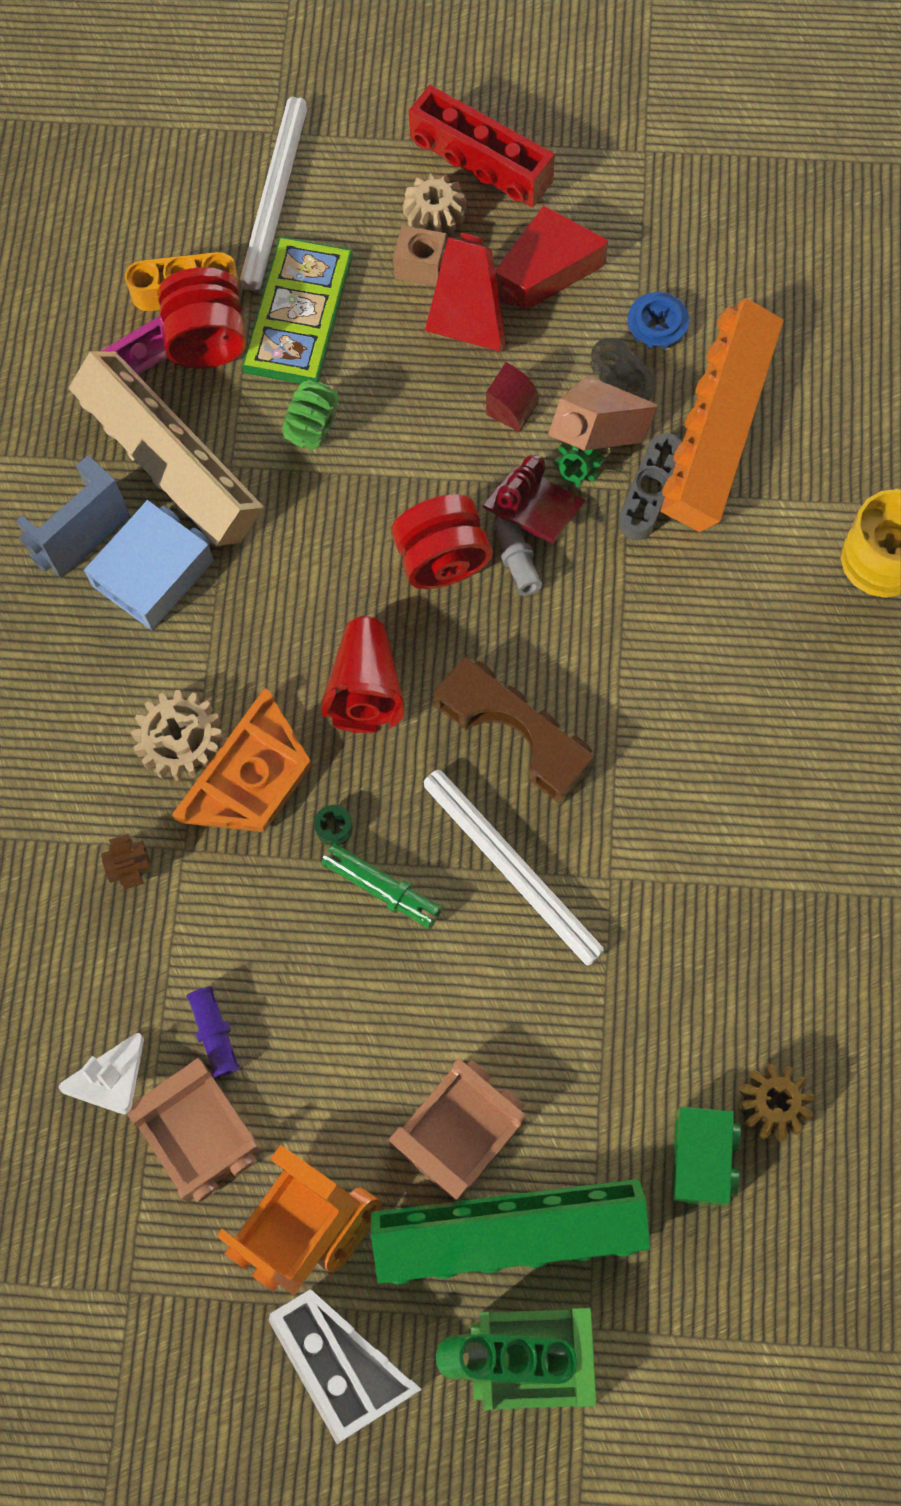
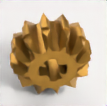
[737,1064,815,1141]

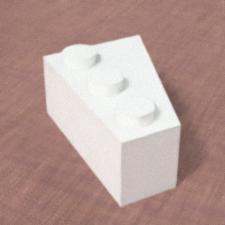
[268,1289,422,1445]

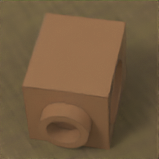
[393,225,447,286]

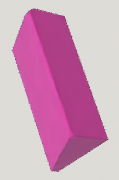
[100,315,167,375]

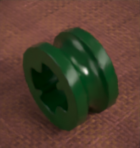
[314,805,353,846]

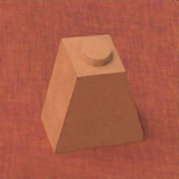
[548,375,658,451]

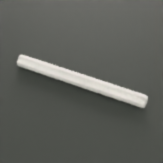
[240,96,307,292]
[424,769,604,966]

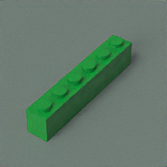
[371,1179,650,1285]

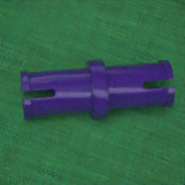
[186,986,241,1078]

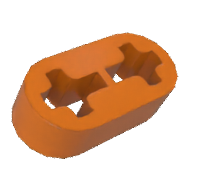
[317,1187,381,1273]

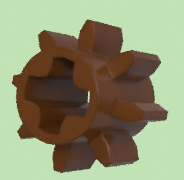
[101,834,152,890]

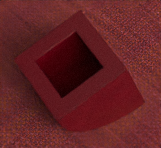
[486,362,539,432]

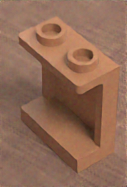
[127,1057,262,1203]
[388,1058,526,1201]

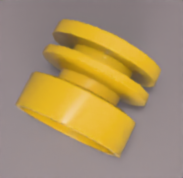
[841,489,901,598]

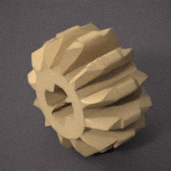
[403,173,466,235]

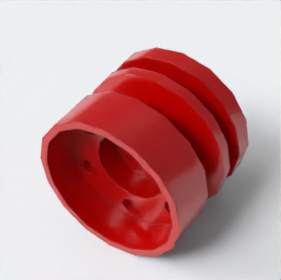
[157,267,246,369]

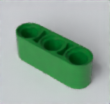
[436,1334,577,1384]

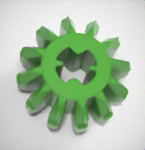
[282,380,339,450]

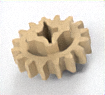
[131,690,224,781]

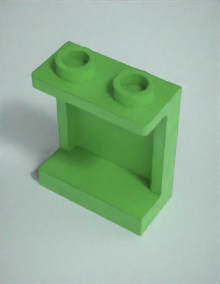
[471,1308,596,1410]

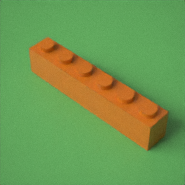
[660,298,784,532]

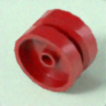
[391,494,492,590]

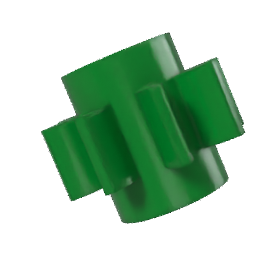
[553,442,606,487]

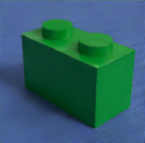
[671,1107,741,1207]

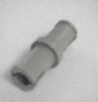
[493,518,542,596]

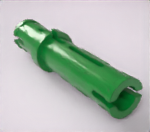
[321,843,443,930]

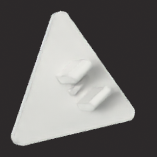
[59,1033,144,1114]

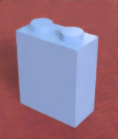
[84,500,214,631]

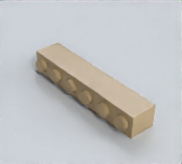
[68,351,264,546]

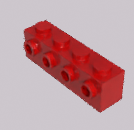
[408,84,555,208]

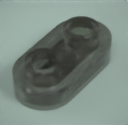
[590,338,655,401]

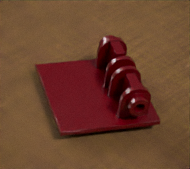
[482,455,585,543]

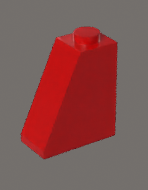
[495,205,608,310]
[425,232,506,351]

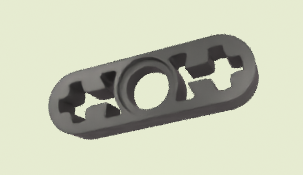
[619,433,682,540]

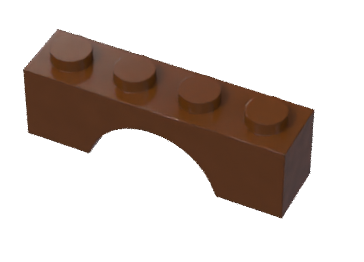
[433,656,595,805]

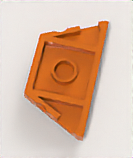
[172,688,312,832]

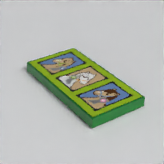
[242,237,353,384]

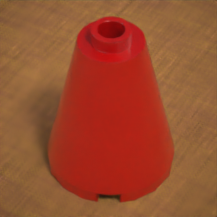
[321,616,405,734]

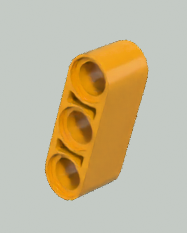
[125,252,240,311]

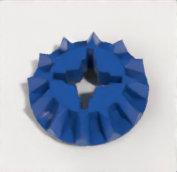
[628,292,689,350]

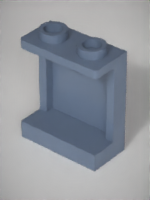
[16,455,130,578]

